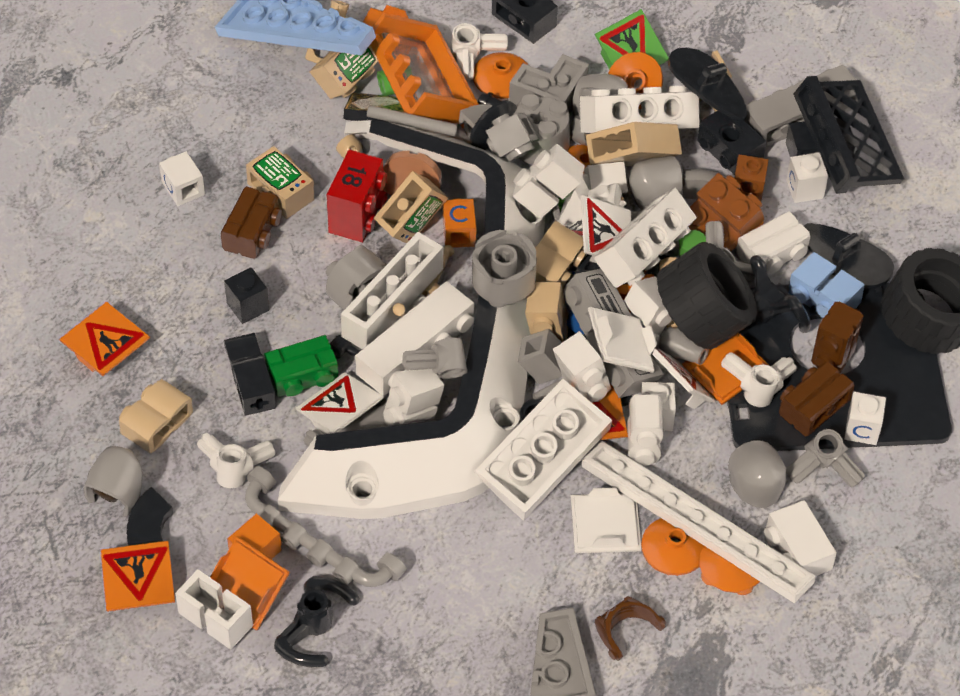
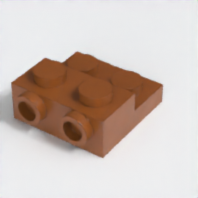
[688,173,765,252]

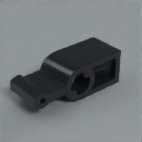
[224,333,276,416]

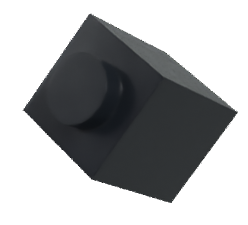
[224,267,269,324]

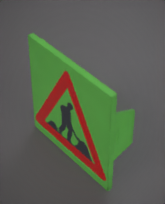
[594,9,669,70]

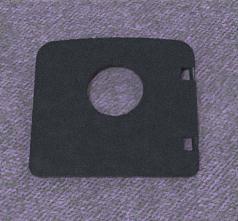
[727,283,952,451]

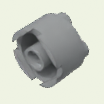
[513,94,570,164]
[472,230,537,308]
[326,245,387,310]

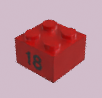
[326,149,388,243]

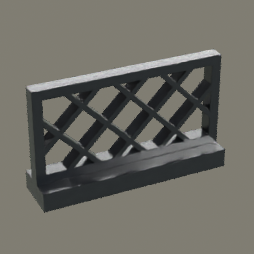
[793,76,904,194]

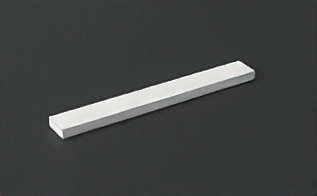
[582,441,815,603]

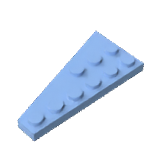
[215,0,376,55]

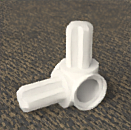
[451,23,508,82]
[721,352,797,407]
[197,433,275,488]

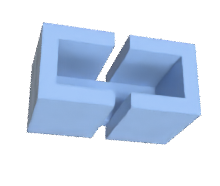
[788,252,865,318]

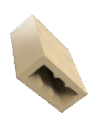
[586,122,682,167]

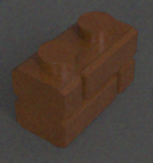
[220,186,282,259]
[811,301,863,373]
[779,362,855,437]

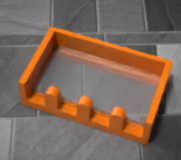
[370,12,479,128]

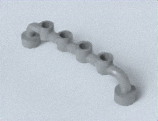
[245,466,406,587]

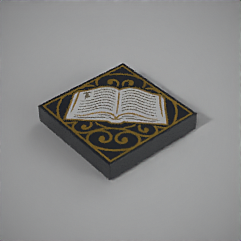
[343,93,404,125]

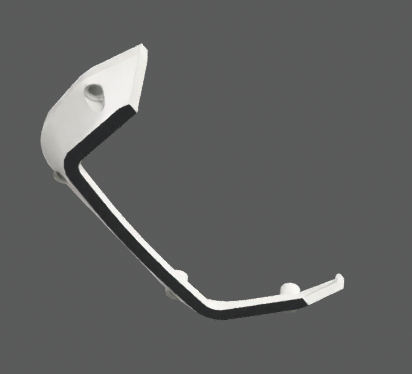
[278,120,545,519]

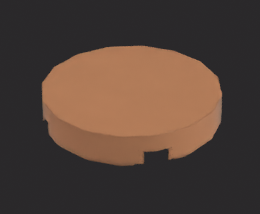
[383,151,442,196]

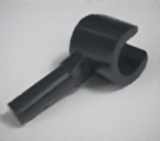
[330,335,361,359]

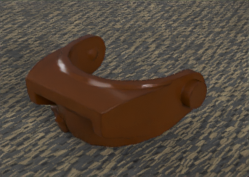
[594,596,666,661]

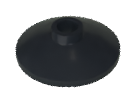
[469,100,517,150]

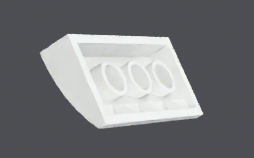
[475,379,612,521]

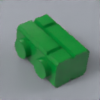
[264,335,338,397]

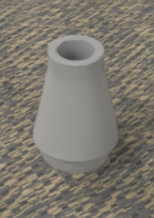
[659,327,709,365]

